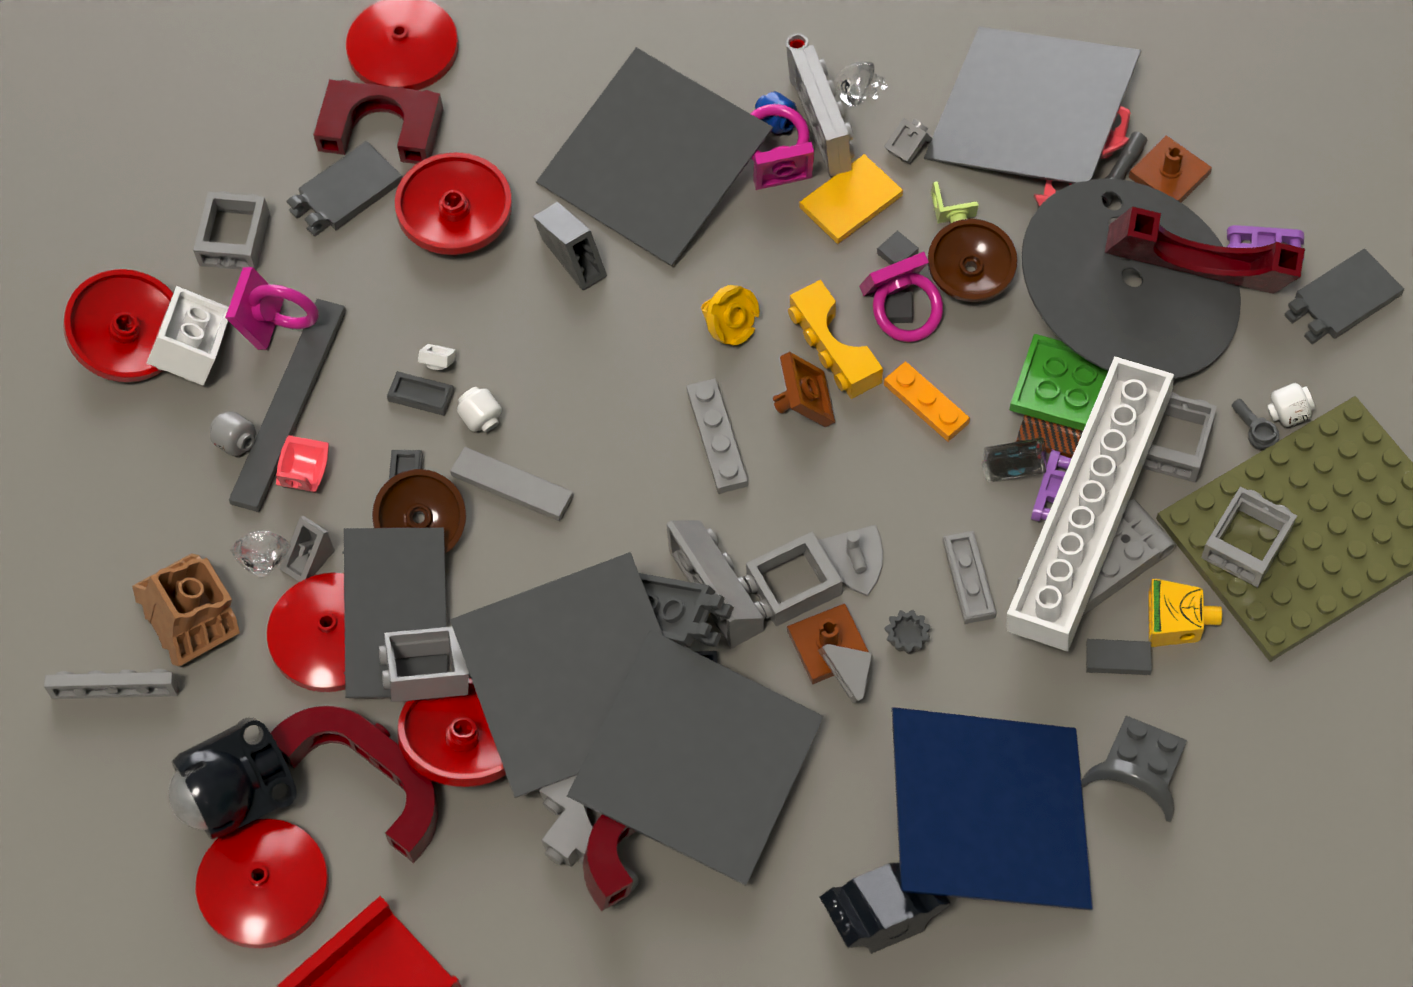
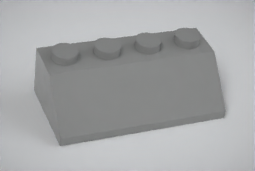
[666,520,766,648]

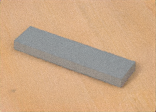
[450,447,574,521]

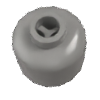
[210,411,255,456]

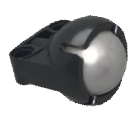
[169,717,297,839]

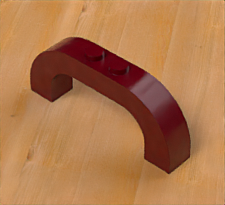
[270,706,439,864]
[583,814,637,911]

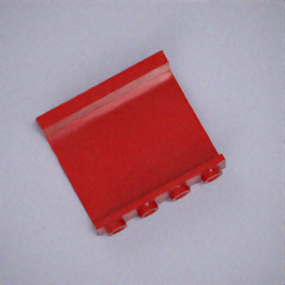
[277,896,461,987]

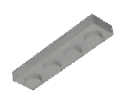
[686,378,748,494]
[44,669,179,699]

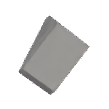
[280,516,334,582]
[818,644,872,703]

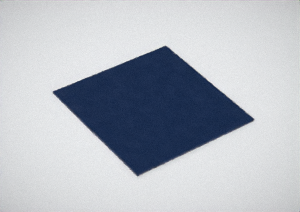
[892,707,1093,910]

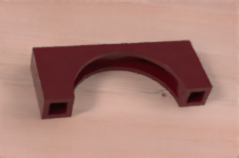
[1105,206,1305,294]

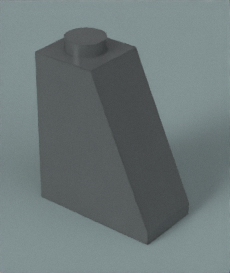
[533,202,607,290]

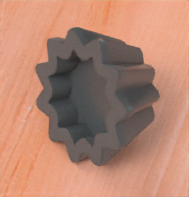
[885,610,931,653]

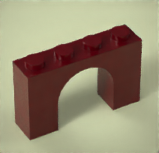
[313,79,443,164]

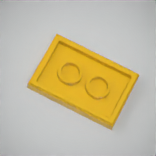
[799,154,903,244]

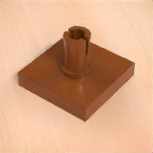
[1129,135,1212,203]
[773,351,835,427]
[787,603,871,684]

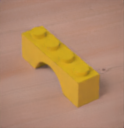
[788,279,883,399]

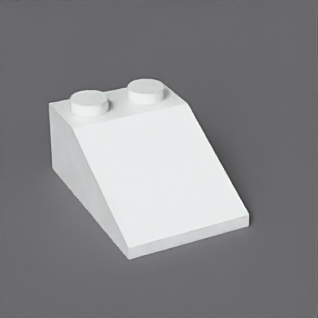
[147,286,229,385]

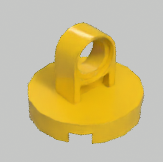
[701,285,760,345]

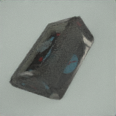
[982,437,1047,482]

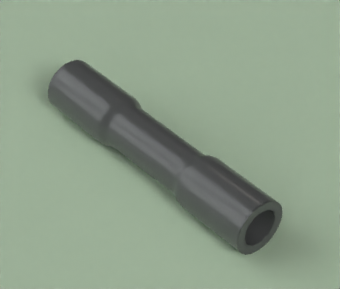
[1102,132,1147,207]

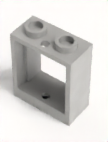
[193,191,270,270]
[1142,392,1217,483]
[1201,486,1297,588]
[744,531,842,627]
[379,627,469,702]

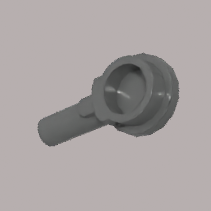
[1232,399,1279,450]

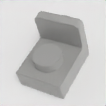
[884,118,932,164]

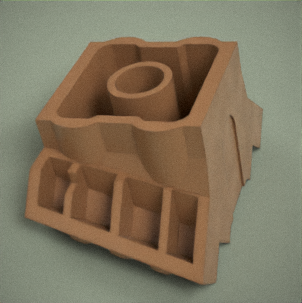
[132,553,240,667]

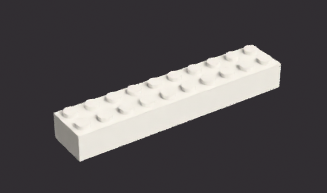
[1007,357,1174,652]

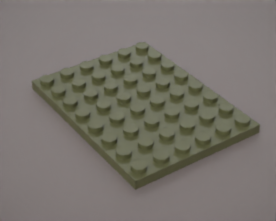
[1156,396,1413,662]

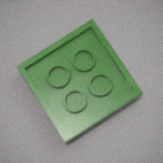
[1009,334,1108,431]

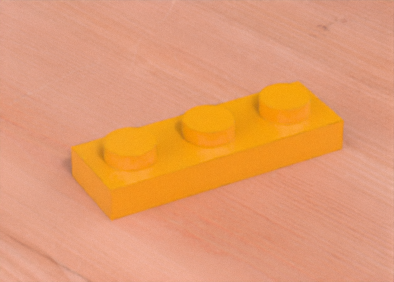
[884,361,970,442]

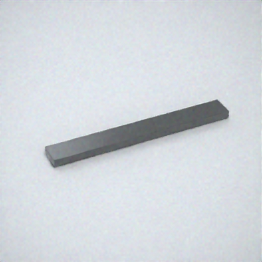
[229,299,346,512]

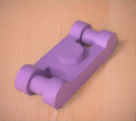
[1227,225,1304,261]
[1031,450,1073,522]

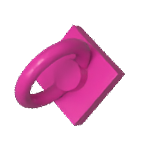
[750,104,814,190]
[859,252,943,342]
[225,267,319,350]

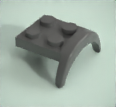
[1081,715,1187,822]

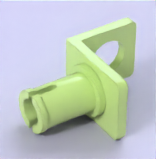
[931,182,979,223]

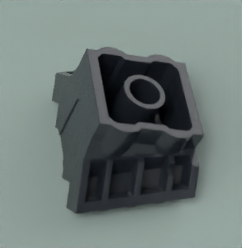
[820,862,951,954]

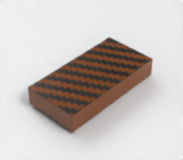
[1016,415,1083,458]

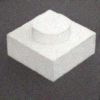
[418,344,456,370]

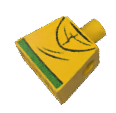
[1148,579,1222,647]

